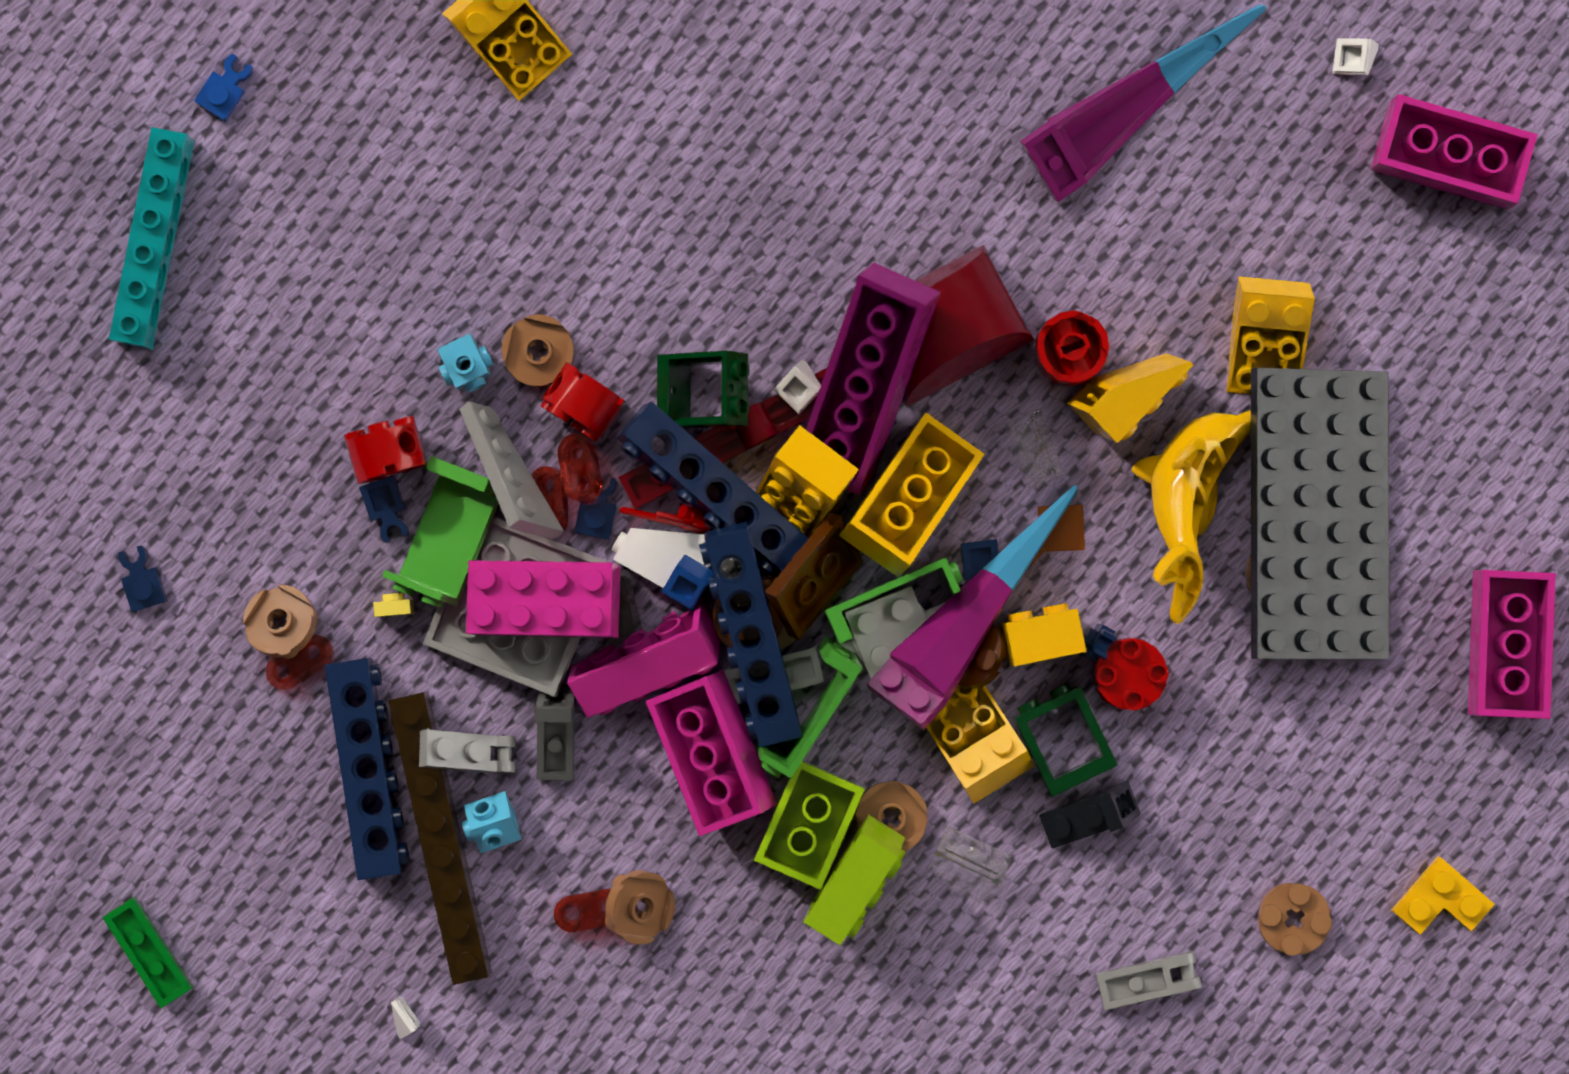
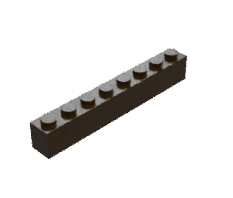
[388,691,492,985]

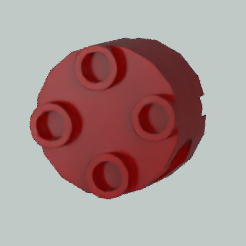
[1033,310,1109,386]
[541,362,626,442]
[344,416,427,484]
[1092,638,1169,711]

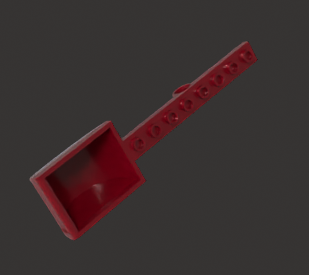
[618,245,1034,509]

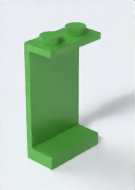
[382,456,499,608]
[824,557,963,644]
[756,635,863,778]

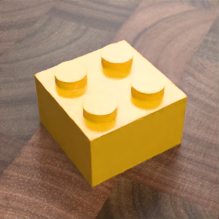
[1000,603,1087,666]

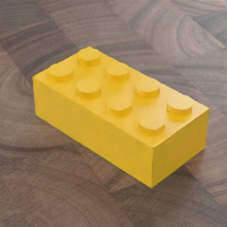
[839,413,985,578]

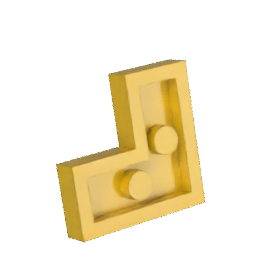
[1391,856,1495,935]

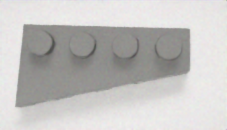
[460,401,564,540]

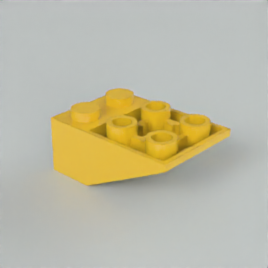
[442,0,572,101]
[1226,276,1315,394]
[1067,353,1194,443]
[756,426,859,538]
[926,685,1035,804]

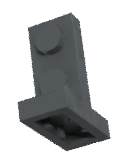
[535,684,577,781]

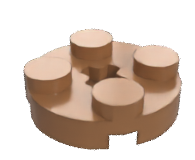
[502,314,574,387]
[243,585,318,659]
[856,780,928,851]
[605,870,675,945]
[1258,883,1332,956]

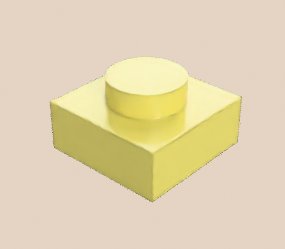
[373,593,415,617]

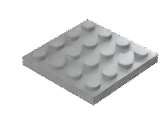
[423,517,608,697]

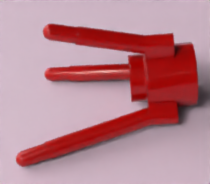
[620,504,710,534]

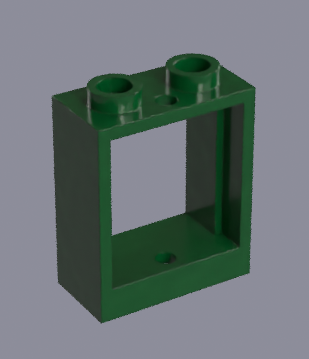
[657,350,750,429]
[1012,683,1118,797]

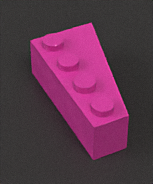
[567,596,720,718]

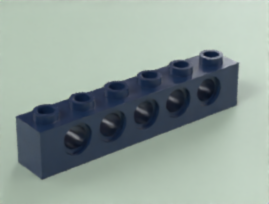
[616,401,809,578]
[699,522,802,747]
[325,658,410,881]

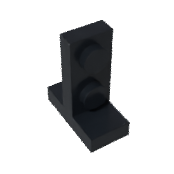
[1039,780,1141,849]

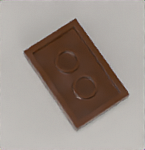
[765,512,864,640]

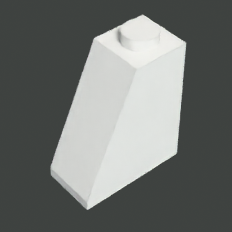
[611,528,711,588]

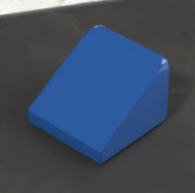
[661,555,714,610]

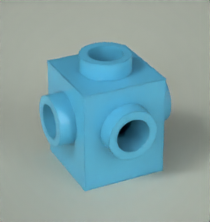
[437,333,494,393]
[462,791,522,853]

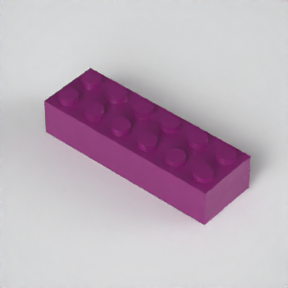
[806,262,940,495]

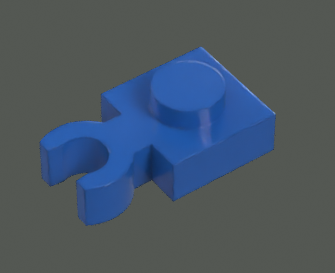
[194,53,253,122]

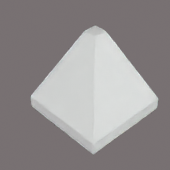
[1332,38,1379,75]
[773,359,821,414]
[391,996,420,1039]

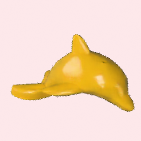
[1131,410,1251,624]

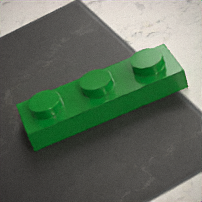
[102,896,194,1009]

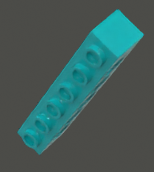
[109,127,195,350]

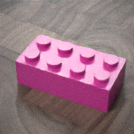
[1370,94,1538,210]
[466,560,621,638]
[1467,570,1556,719]
[646,670,777,837]

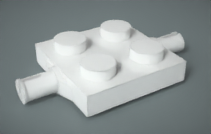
[840,585,945,679]

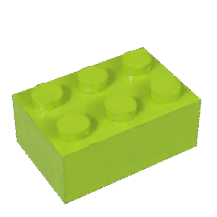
[754,761,865,890]
[803,814,906,946]

